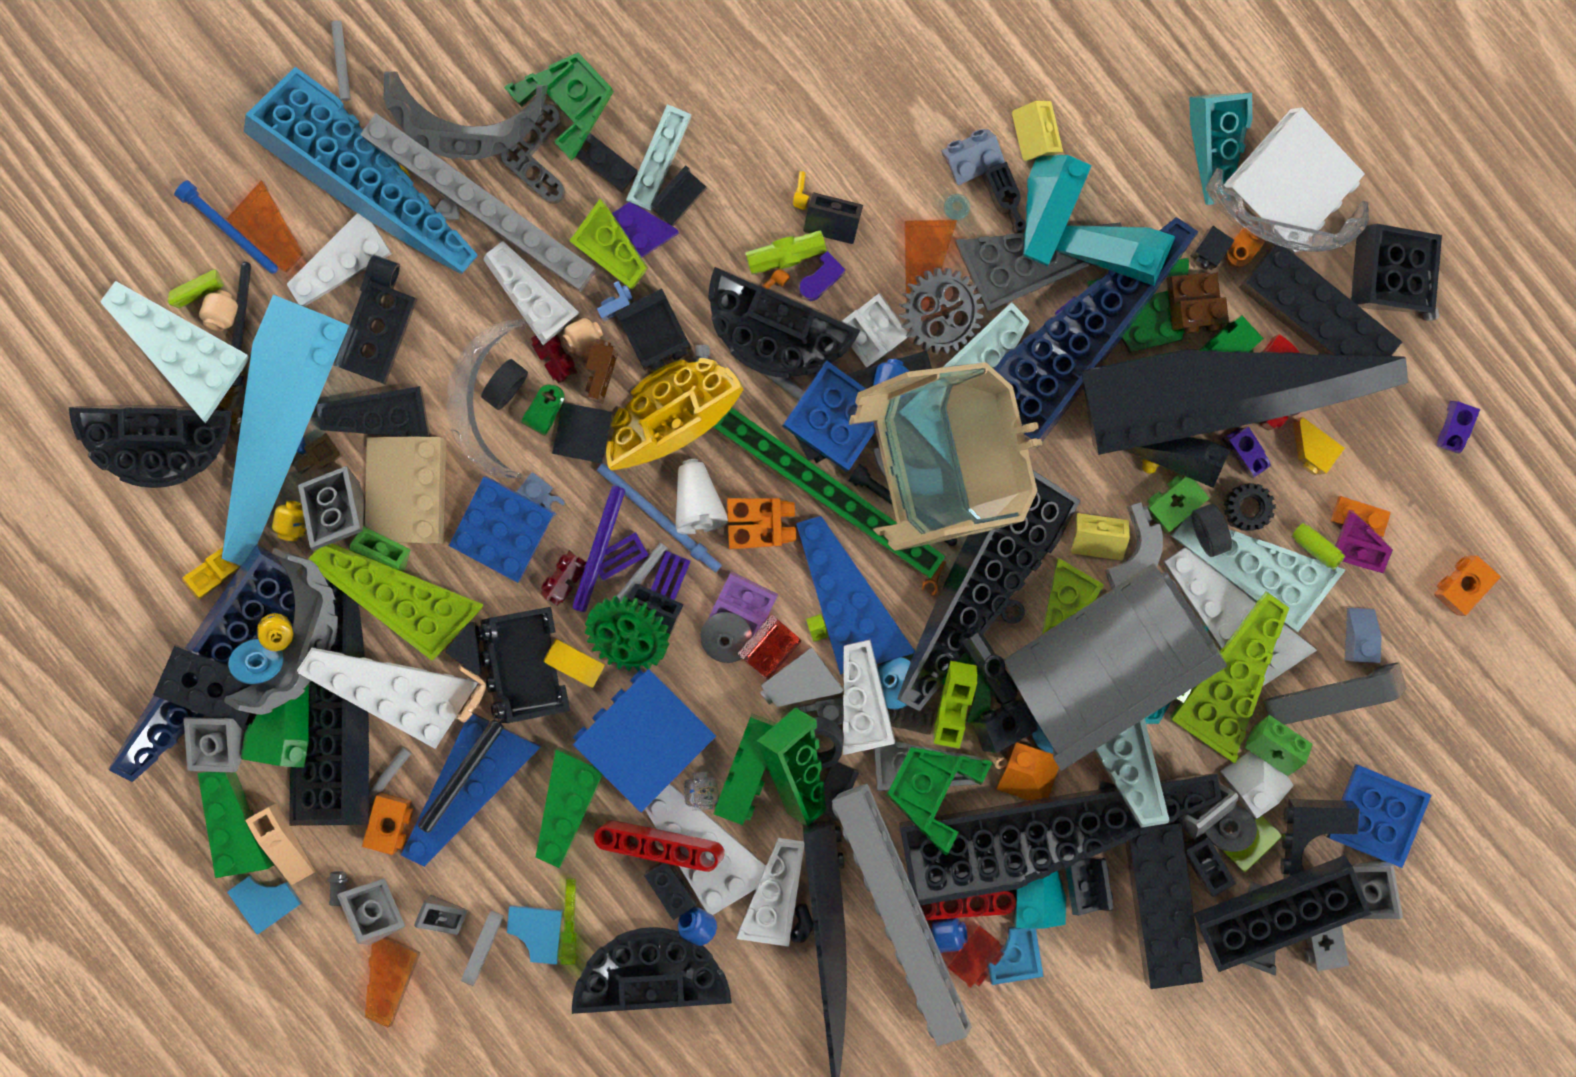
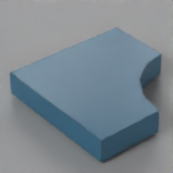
[227,875,302,935]
[507,905,563,965]
[987,926,1044,985]

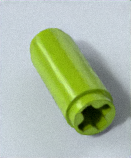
[1291,523,1345,570]

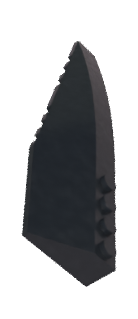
[1081,349,1408,455]
[899,773,1222,905]

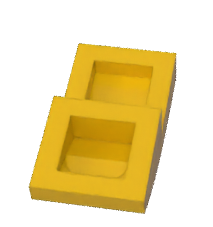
[182,547,241,600]
[543,638,605,688]

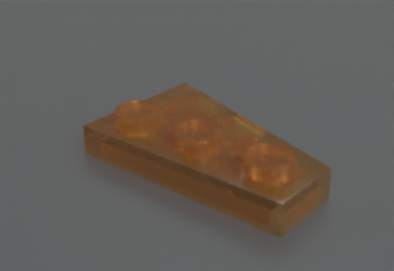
[226,180,304,273]
[904,220,957,300]
[365,937,421,1028]

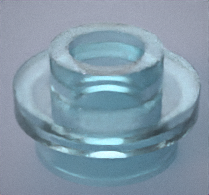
[944,194,970,221]

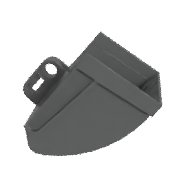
[1004,563,1227,771]

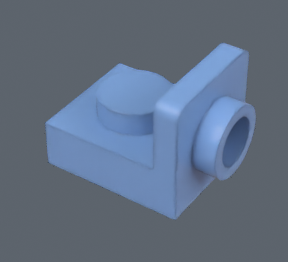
[597,281,633,321]

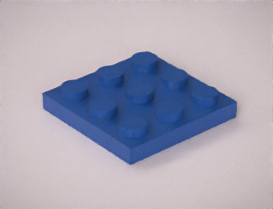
[782,361,876,472]
[449,476,555,583]
[1326,764,1432,868]

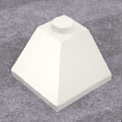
[1220,751,1294,818]

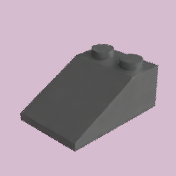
[298,466,364,551]

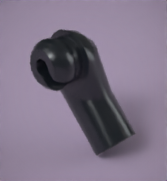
[790,903,814,944]

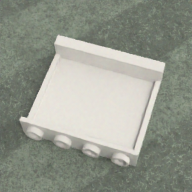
[1221,107,1365,253]

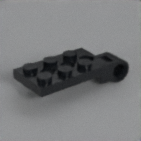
[334,254,417,385]
[153,644,257,730]

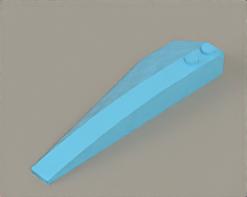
[222,295,349,566]

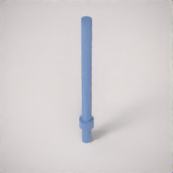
[596,463,722,573]

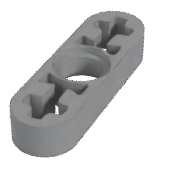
[461,910,504,986]

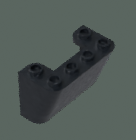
[476,607,570,724]

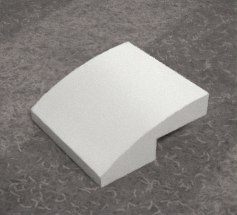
[843,293,909,368]

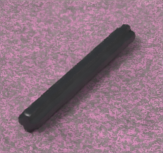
[418,719,504,833]

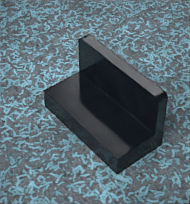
[651,165,707,226]
[803,192,863,244]
[823,761,859,822]

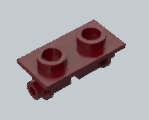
[531,334,578,384]
[540,550,587,606]

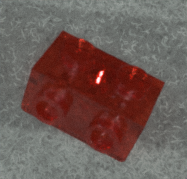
[738,615,802,679]
[947,925,1005,989]

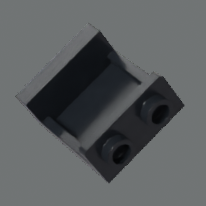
[615,288,691,372]

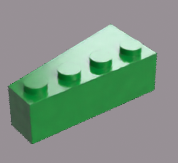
[1198,315,1264,353]
[757,708,826,827]
[713,713,777,826]
[535,746,603,868]
[197,771,275,878]

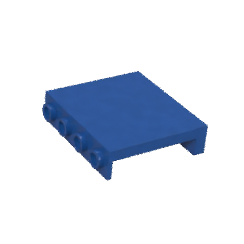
[573,669,716,813]

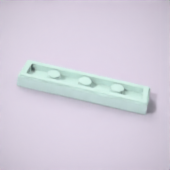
[626,104,692,212]

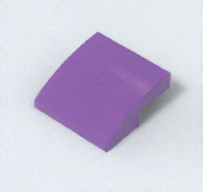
[708,571,778,645]

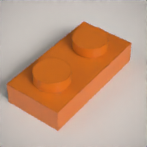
[1331,496,1391,537]

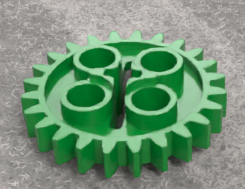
[584,596,670,672]

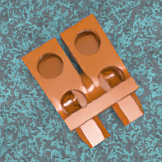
[727,498,796,550]

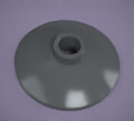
[701,612,753,663]
[1205,805,1257,852]

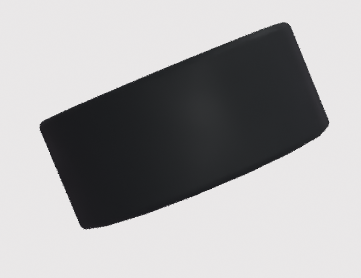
[481,359,528,410]
[1191,504,1232,557]
[814,717,844,769]

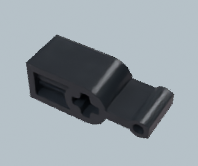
[982,162,1026,233]

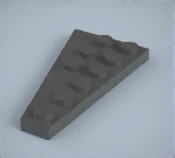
[954,222,1122,312]

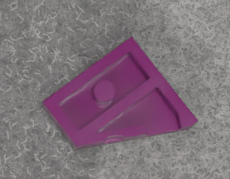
[1335,510,1393,574]

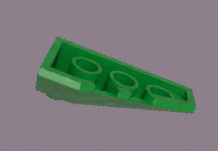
[241,684,309,768]

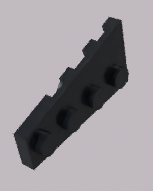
[316,386,430,437]

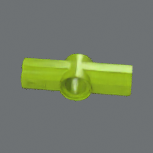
[745,231,827,275]

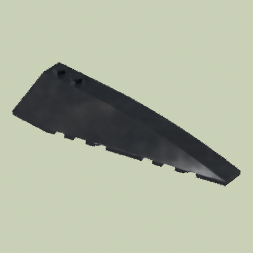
[897,470,1081,711]
[289,578,369,826]
[802,820,847,1077]

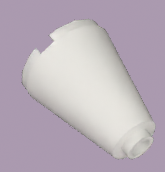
[676,459,728,534]

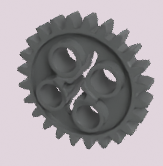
[899,268,984,354]

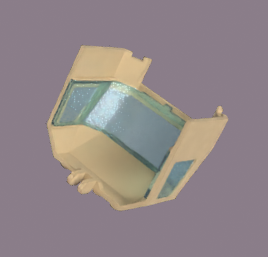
[849,362,1042,551]

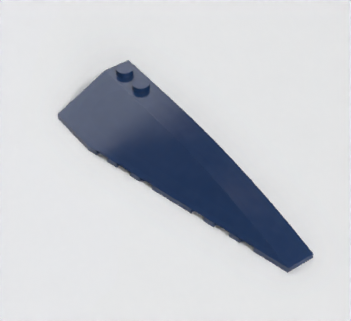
[994,217,1198,448]
[108,544,295,782]

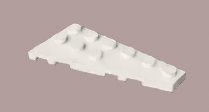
[1163,547,1317,686]
[297,648,478,749]
[645,783,766,915]

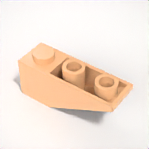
[245,803,315,885]

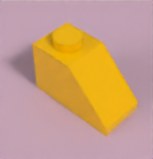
[1293,417,1345,475]

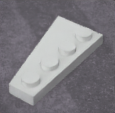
[287,213,392,307]
[483,241,579,345]
[843,639,895,755]
[736,838,804,946]

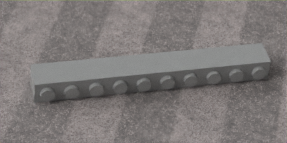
[360,113,596,293]
[832,783,972,1046]

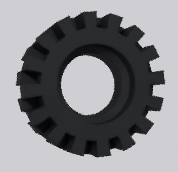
[1224,483,1276,531]

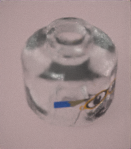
[684,772,719,811]

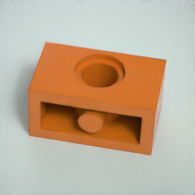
[1434,555,1501,616]
[362,792,413,855]

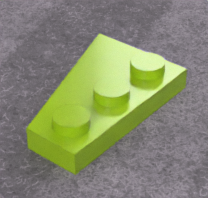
[570,199,648,289]

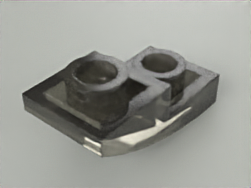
[887,705,936,735]

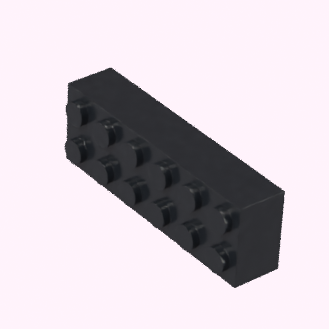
[1239,242,1402,356]
[1125,820,1203,989]
[1194,855,1371,973]

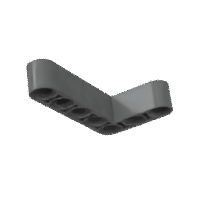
[1263,662,1407,725]

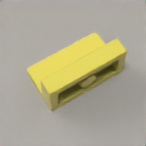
[1012,101,1063,161]
[1071,513,1130,560]

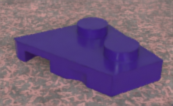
[612,202,679,258]

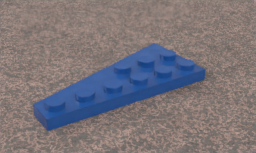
[796,516,915,675]

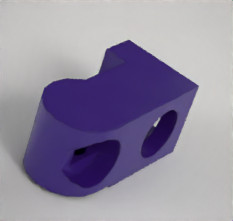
[799,251,845,302]
[1437,401,1480,454]
[1222,426,1271,478]

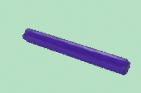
[572,485,625,612]

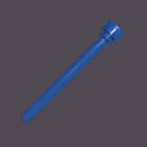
[174,180,278,274]

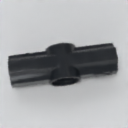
[958,627,1019,704]

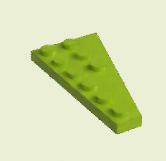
[309,543,483,661]
[1170,591,1289,764]

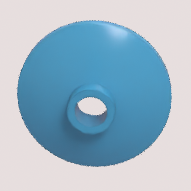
[229,639,284,684]
[877,657,911,709]

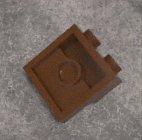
[1166,272,1229,334]
[583,338,618,404]

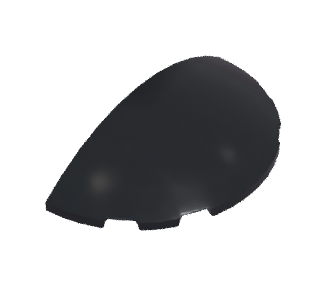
[708,267,861,378]
[69,405,232,488]
[572,927,732,1014]

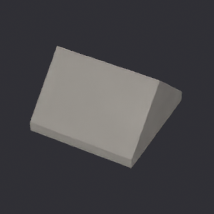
[184,718,245,772]
[1176,783,1239,840]
[1352,860,1403,919]
[337,878,405,945]

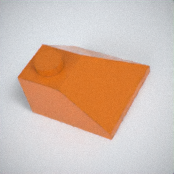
[995,741,1059,801]

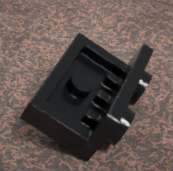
[1066,856,1113,916]

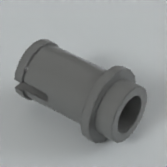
[327,871,349,906]

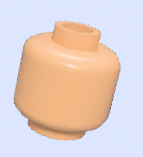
[199,290,238,331]
[562,318,603,357]

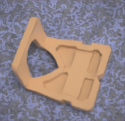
[457,664,486,722]

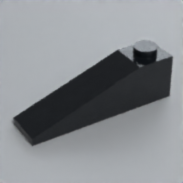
[1125,436,1231,488]

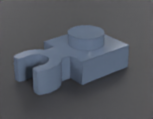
[517,472,565,516]

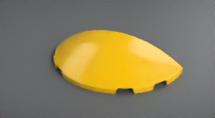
[606,358,744,471]

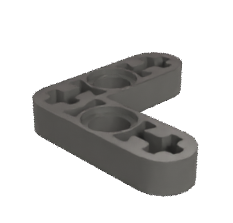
[501,104,565,204]

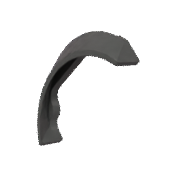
[383,71,548,160]
[224,548,337,715]

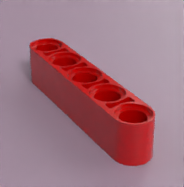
[594,820,725,872]
[923,890,1016,920]

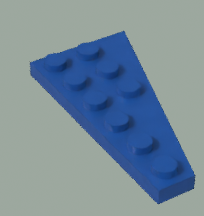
[401,713,542,867]

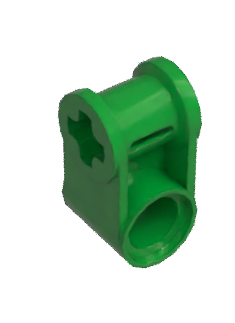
[521,384,565,436]

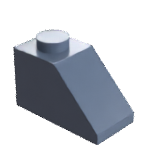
[1345,608,1382,663]

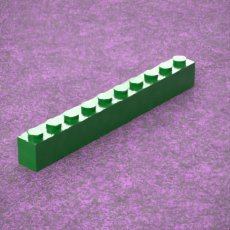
[713,407,946,578]

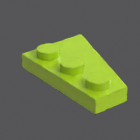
[1041,558,1104,635]

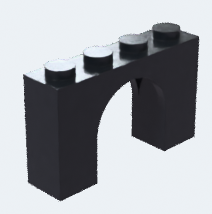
[1280,799,1359,879]

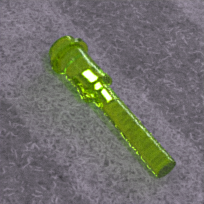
[558,878,579,965]

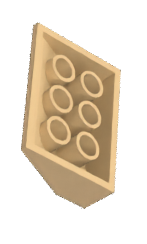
[365,437,446,544]

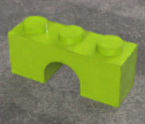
[934,661,977,748]

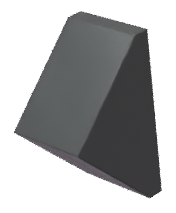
[414,895,468,935]

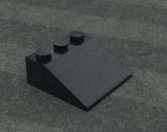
[1351,224,1442,314]

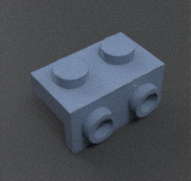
[941,129,1005,185]

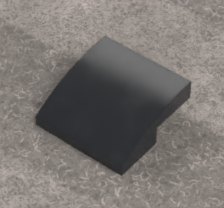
[552,403,613,464]

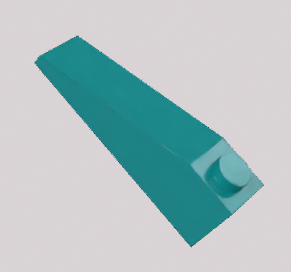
[1189,92,1253,205]
[1023,155,1092,266]
[1055,226,1175,286]
[1013,871,1066,929]

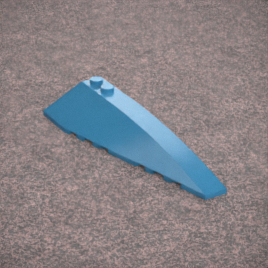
[244,67,478,275]

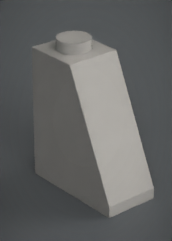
[760,647,843,707]

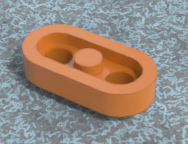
[1225,220,1269,268]

